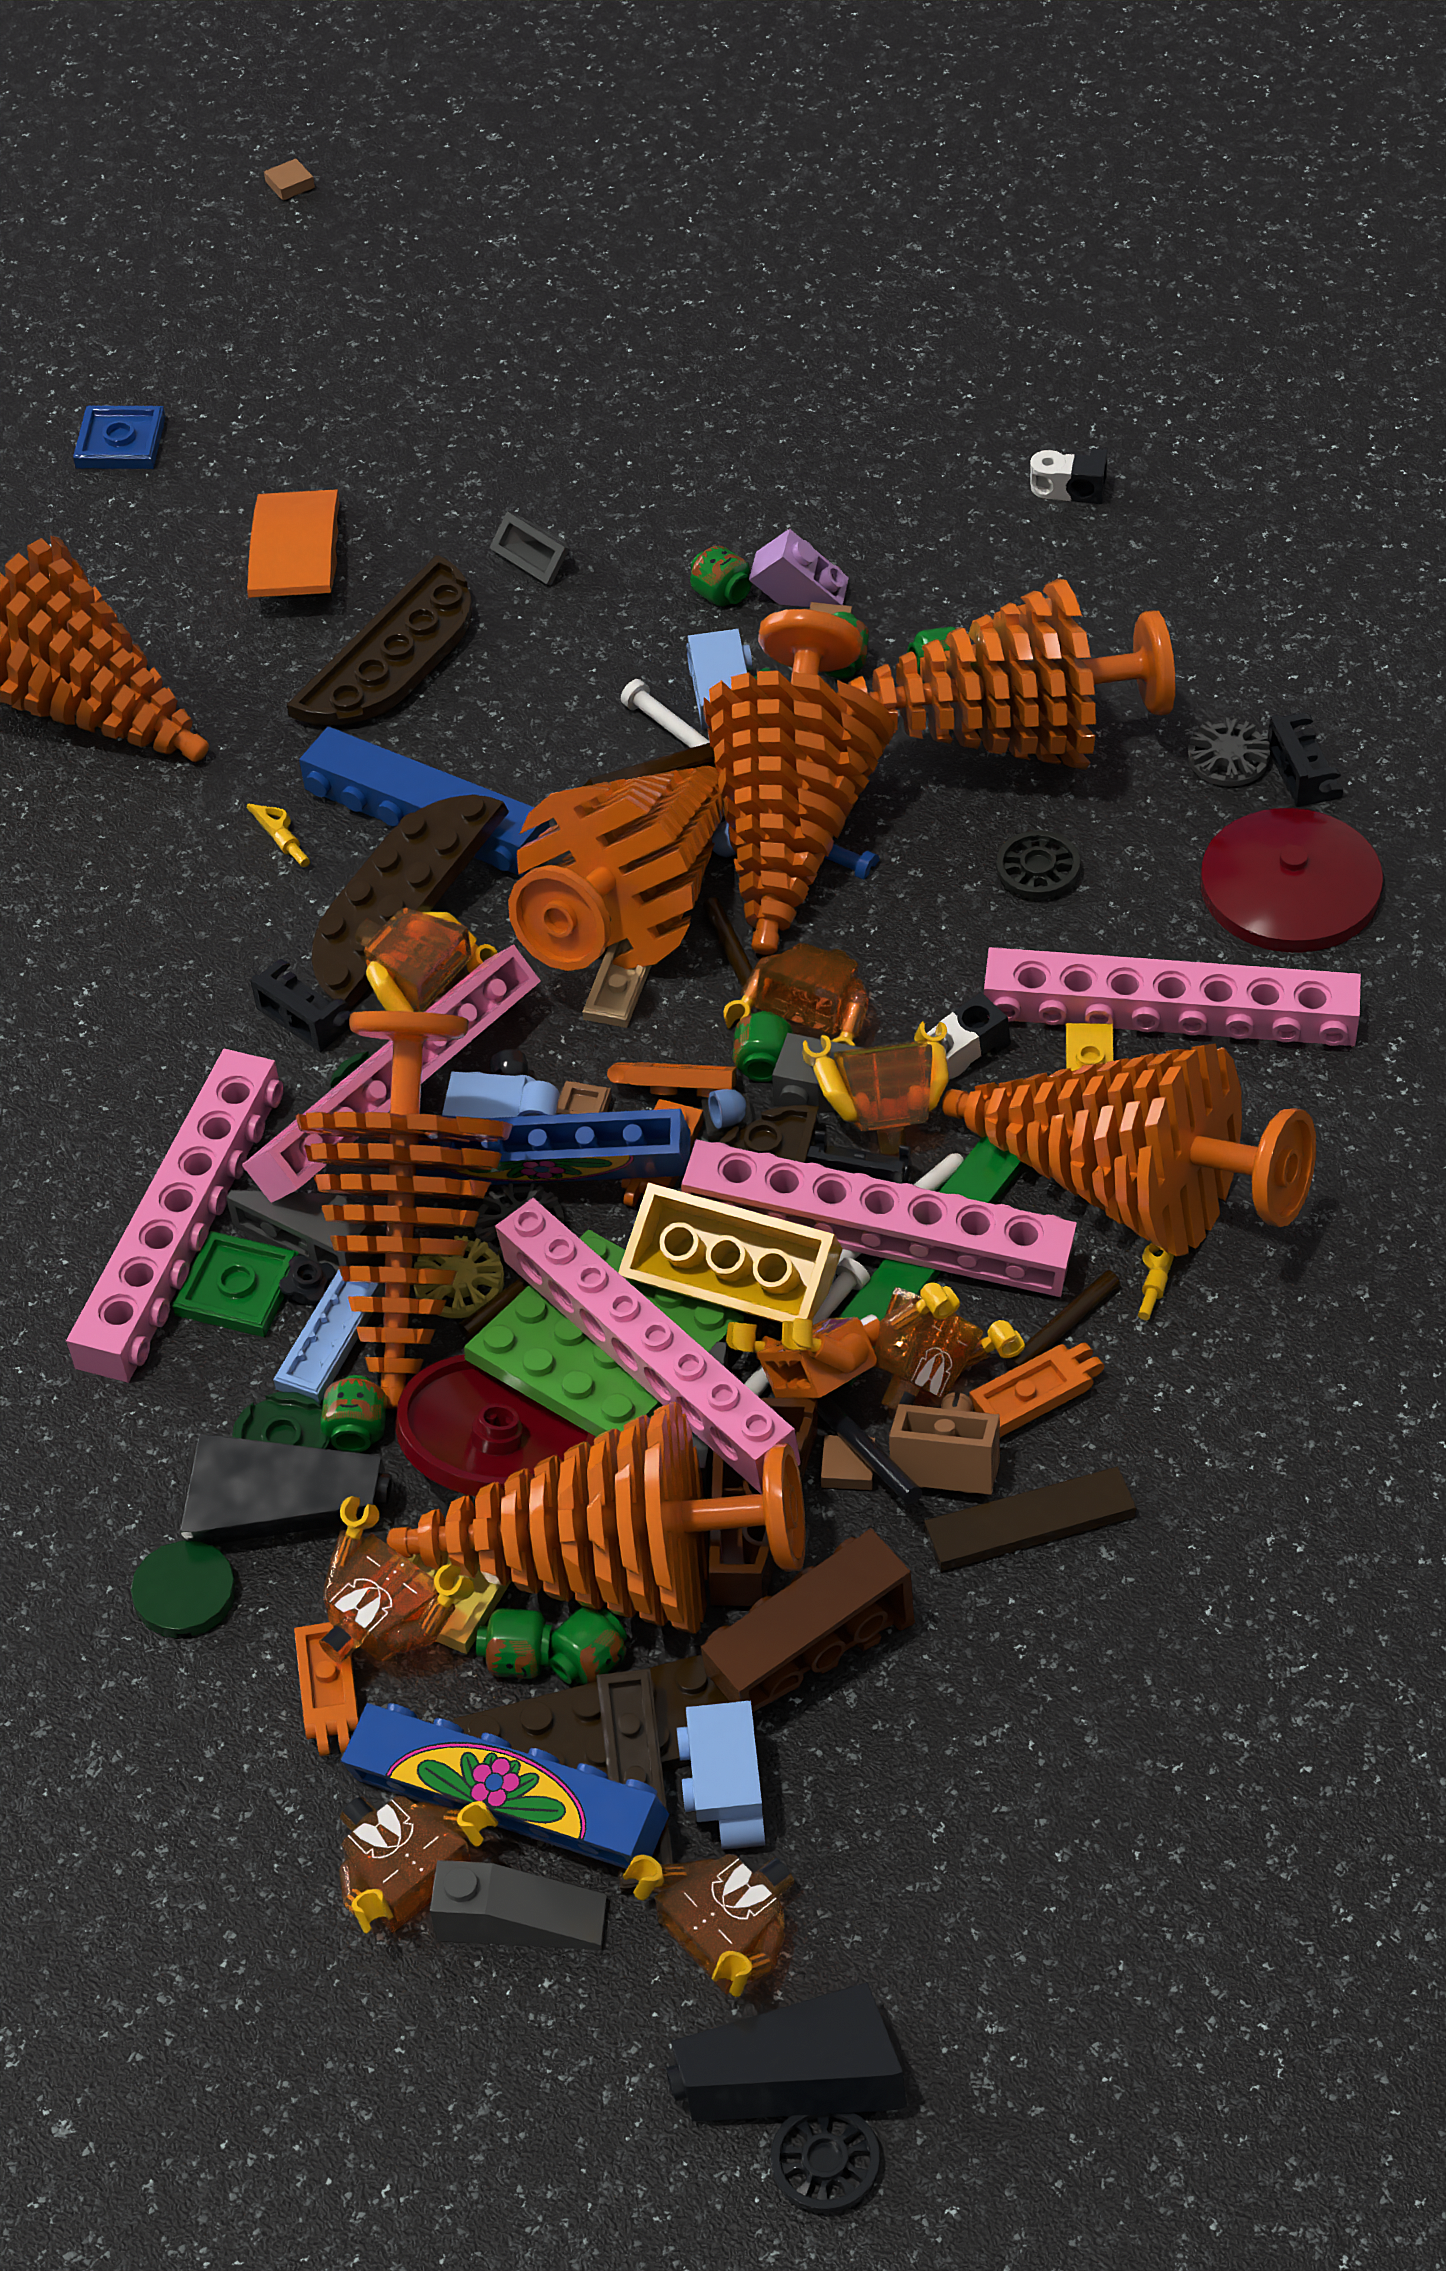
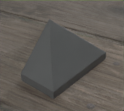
[489,511,569,585]

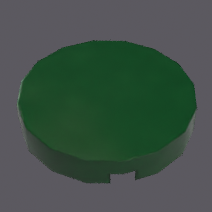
[232,1392,332,1450]
[130,1540,235,1638]

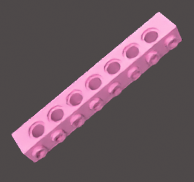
[242,944,541,1203]
[984,947,1361,1046]
[66,1048,283,1383]
[681,1139,1077,1297]
[495,1198,801,1494]

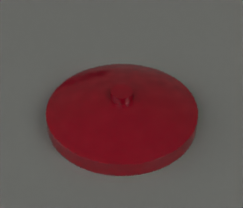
[1200,808,1383,953]
[396,1354,596,1497]

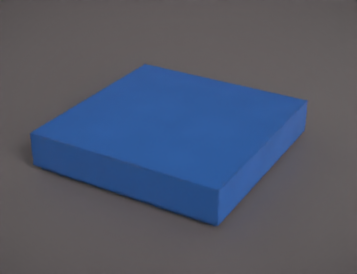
[73,406,166,469]

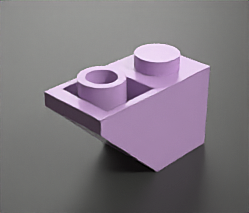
[749,528,849,607]

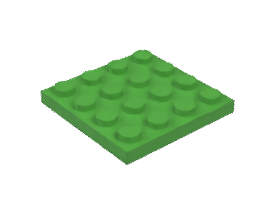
[464,1229,744,1437]

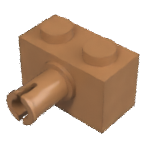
[889,1393,1000,1495]

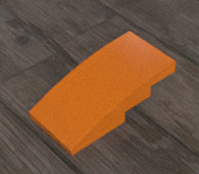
[247,489,340,598]

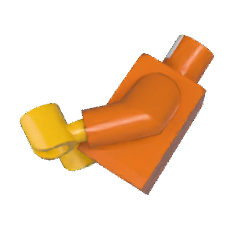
[726,1315,886,1398]

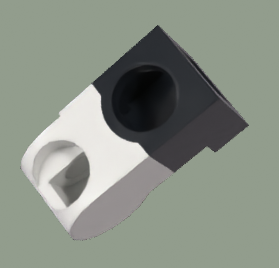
[1030,448,1108,504]
[918,992,1011,1079]

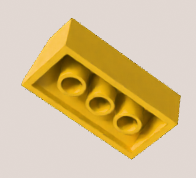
[618,1183,843,1323]

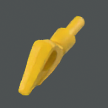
[246,803,310,867]
[1138,1243,1175,1320]

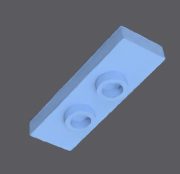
[273,1269,385,1404]

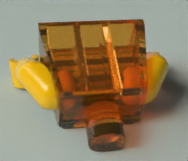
[355,908,498,1012]
[802,1021,949,1154]

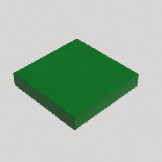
[173,1231,300,1338]

